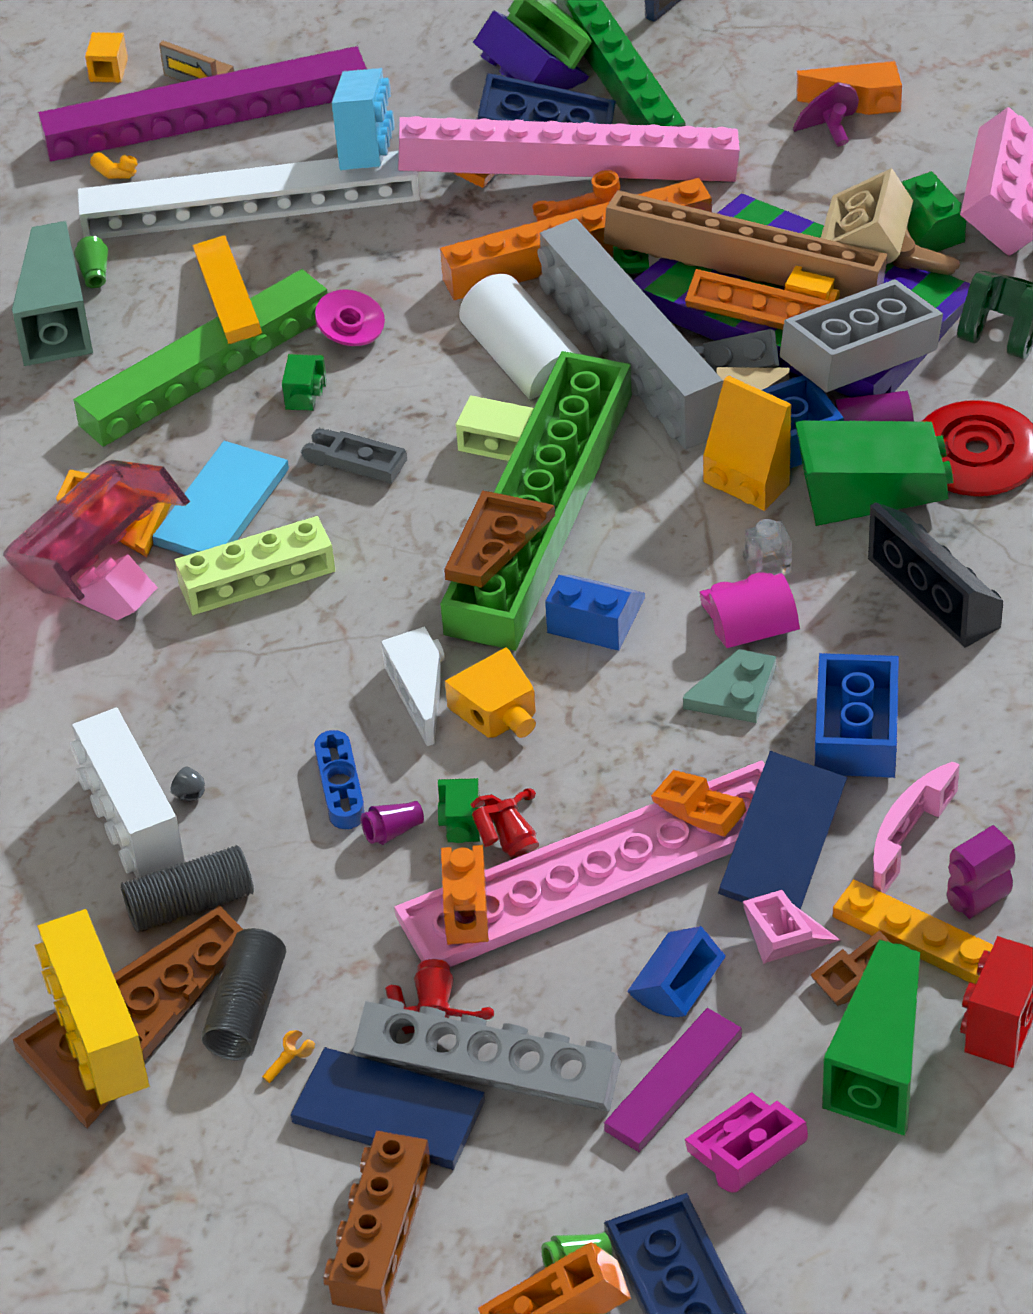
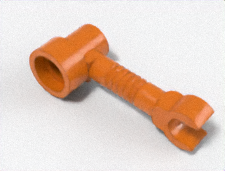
[532,170,620,221]

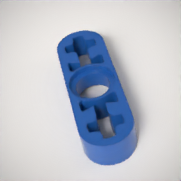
[314,730,365,830]

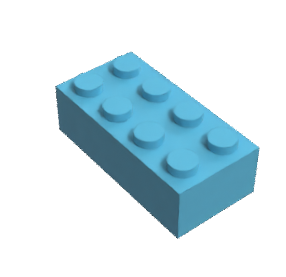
[332,68,394,170]

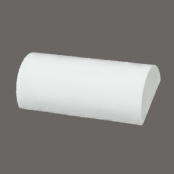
[459,274,583,400]

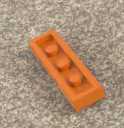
[685,269,832,330]

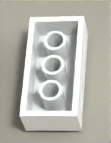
[70,707,185,878]

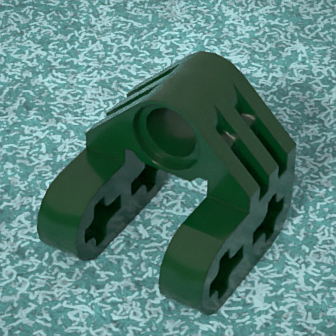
[957,271,1033,359]

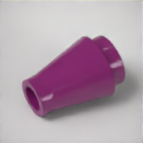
[361,801,424,845]

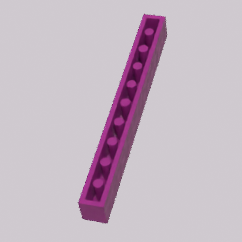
[38,46,367,162]

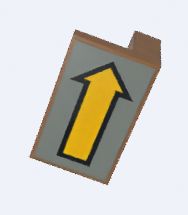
[159,40,234,82]

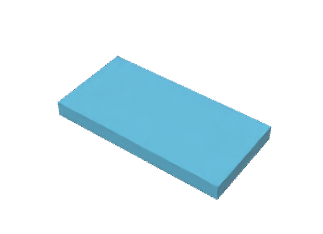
[152,441,289,556]

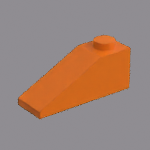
[796,61,902,115]
[478,1241,631,1314]

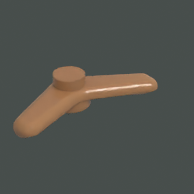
[892,228,960,275]

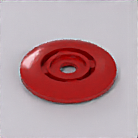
[921,400,1033,496]

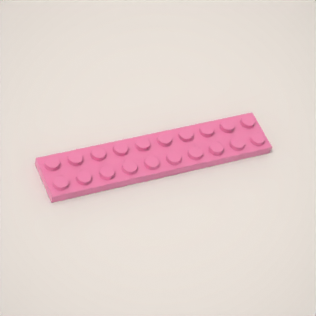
[394,760,765,967]

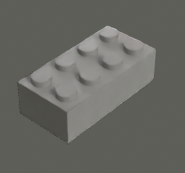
[780,279,943,392]

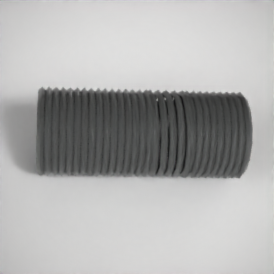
[121,845,254,933]
[201,928,287,1060]

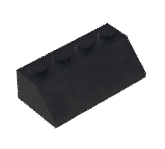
[868,502,1003,648]

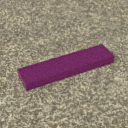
[604,1008,742,1152]

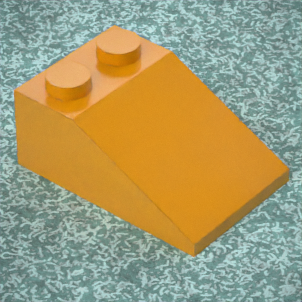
[703,375,791,511]

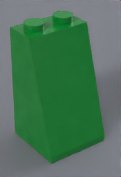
[795,421,954,526]
[822,939,920,1136]

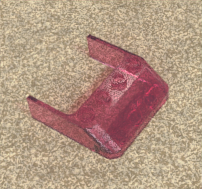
[3,460,190,601]

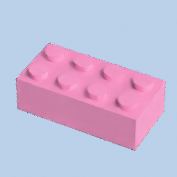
[960,107,1033,256]

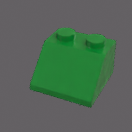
[901,171,966,252]

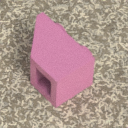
[70,554,158,620]

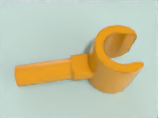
[262,1030,315,1083]

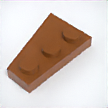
[444,490,555,588]

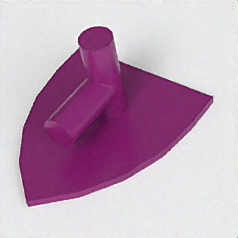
[793,82,859,147]

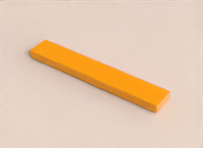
[192,235,262,344]

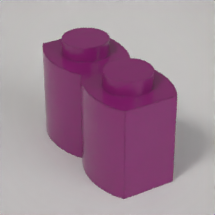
[946,825,1016,919]

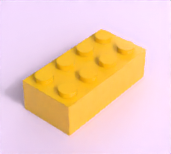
[34,909,150,1104]

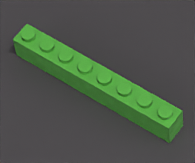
[73,269,328,447]

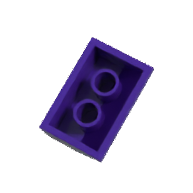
[473,10,589,90]

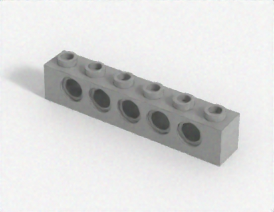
[353,998,621,1112]

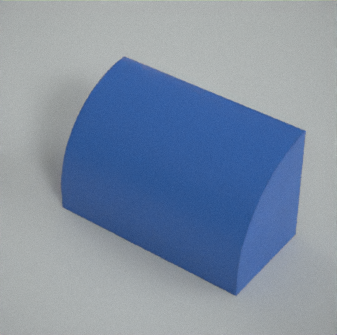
[627,926,726,1017]

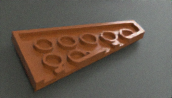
[13,905,243,1129]

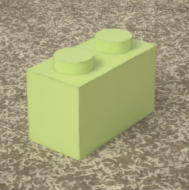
[456,395,534,461]

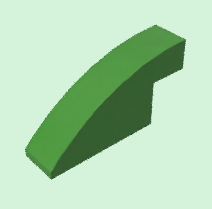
[507,0,591,70]

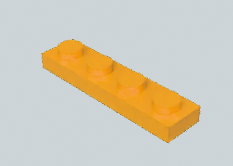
[832,879,993,984]

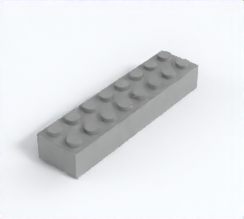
[538,218,723,450]

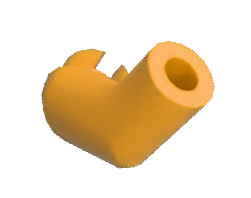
[90,152,138,179]

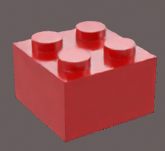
[960,936,1033,1068]

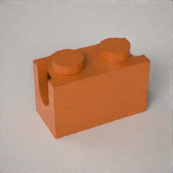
[441,845,489,945]

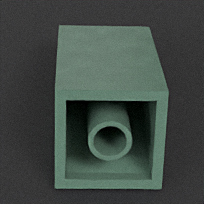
[12,221,93,366]

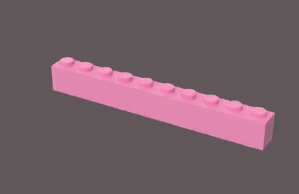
[398,116,740,182]

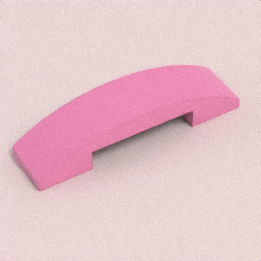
[872,761,960,894]

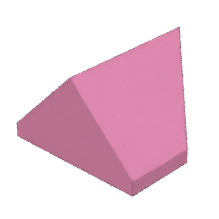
[743,890,841,964]

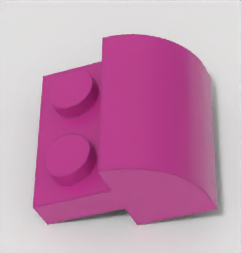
[699,573,800,648]
[684,1092,808,1193]

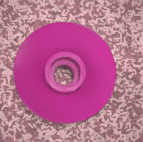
[315,289,385,346]

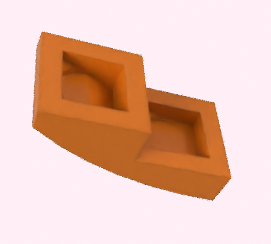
[651,770,747,837]

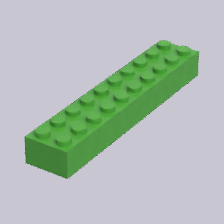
[440,351,632,651]

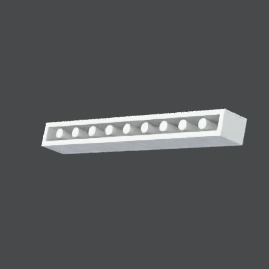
[78,151,420,239]

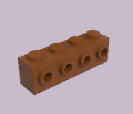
[323,1131,431,1314]

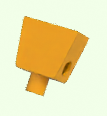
[445,647,536,738]

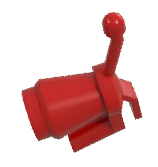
[470,788,539,860]
[385,959,495,1034]

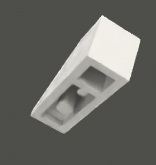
[381,626,445,746]

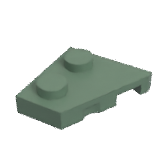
[683,649,776,723]

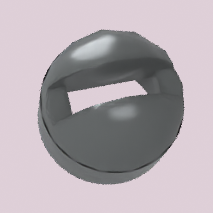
[170,766,205,802]

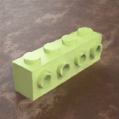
[174,516,336,615]

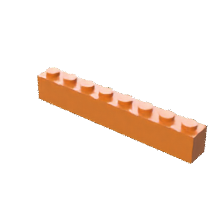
[440,178,712,301]

